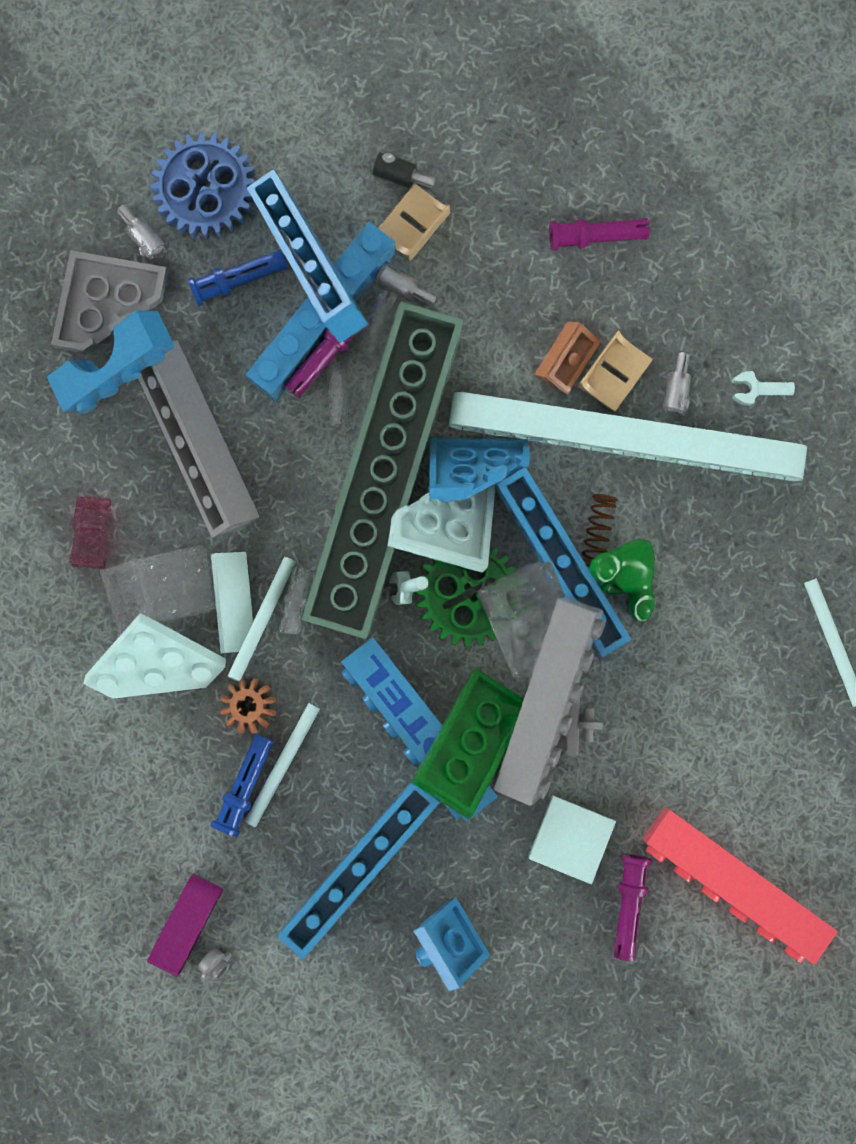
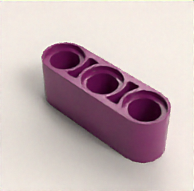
[147,873,223,977]

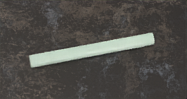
[228,557,296,682]
[804,578,856,707]
[245,703,320,827]

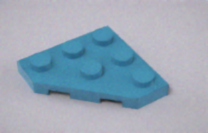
[429,437,530,502]

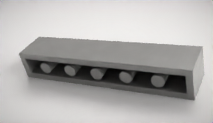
[138,340,260,539]
[494,597,605,806]

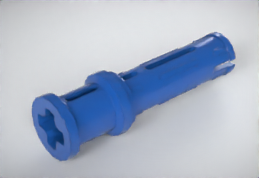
[188,249,288,307]
[210,734,274,837]

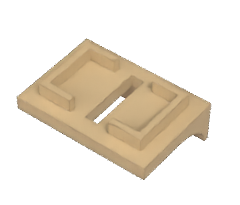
[378,183,450,262]
[577,330,653,413]

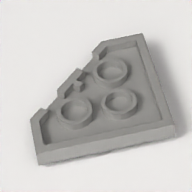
[51,250,169,353]

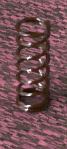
[581,494,618,567]

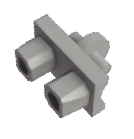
[557,698,603,756]

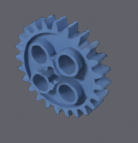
[150,132,256,240]

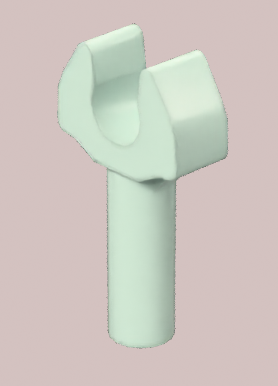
[732,371,795,406]
[389,571,428,605]

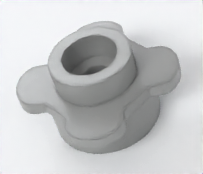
[198,948,232,982]

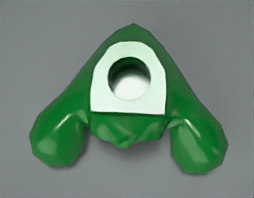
[589,539,655,621]

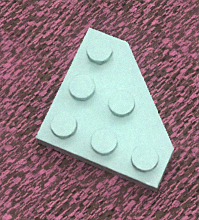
[388,484,496,573]
[84,613,226,699]

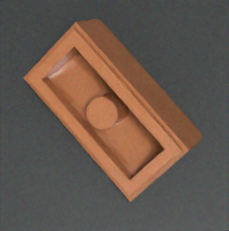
[534,321,601,395]

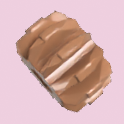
[220,678,277,734]

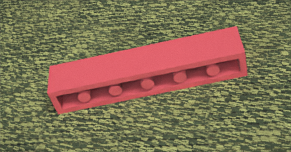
[642,807,838,965]

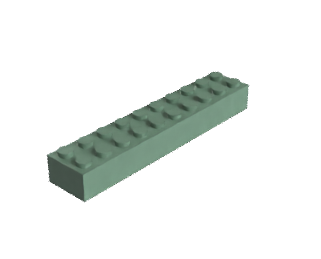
[302,301,464,640]

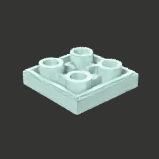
[528,795,616,885]

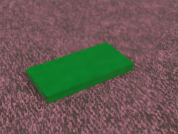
[411,668,524,819]

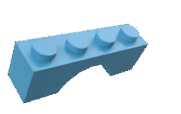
[47,310,175,414]

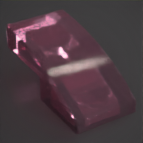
[70,496,111,569]

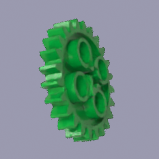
[414,547,523,647]

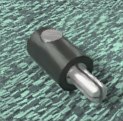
[372,152,435,188]

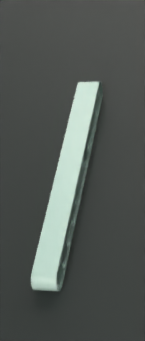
[448,392,807,481]

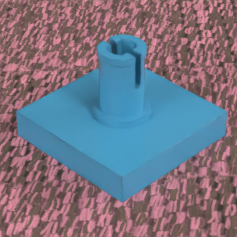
[414,897,490,992]

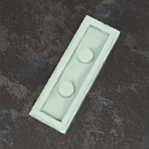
[211,552,256,654]

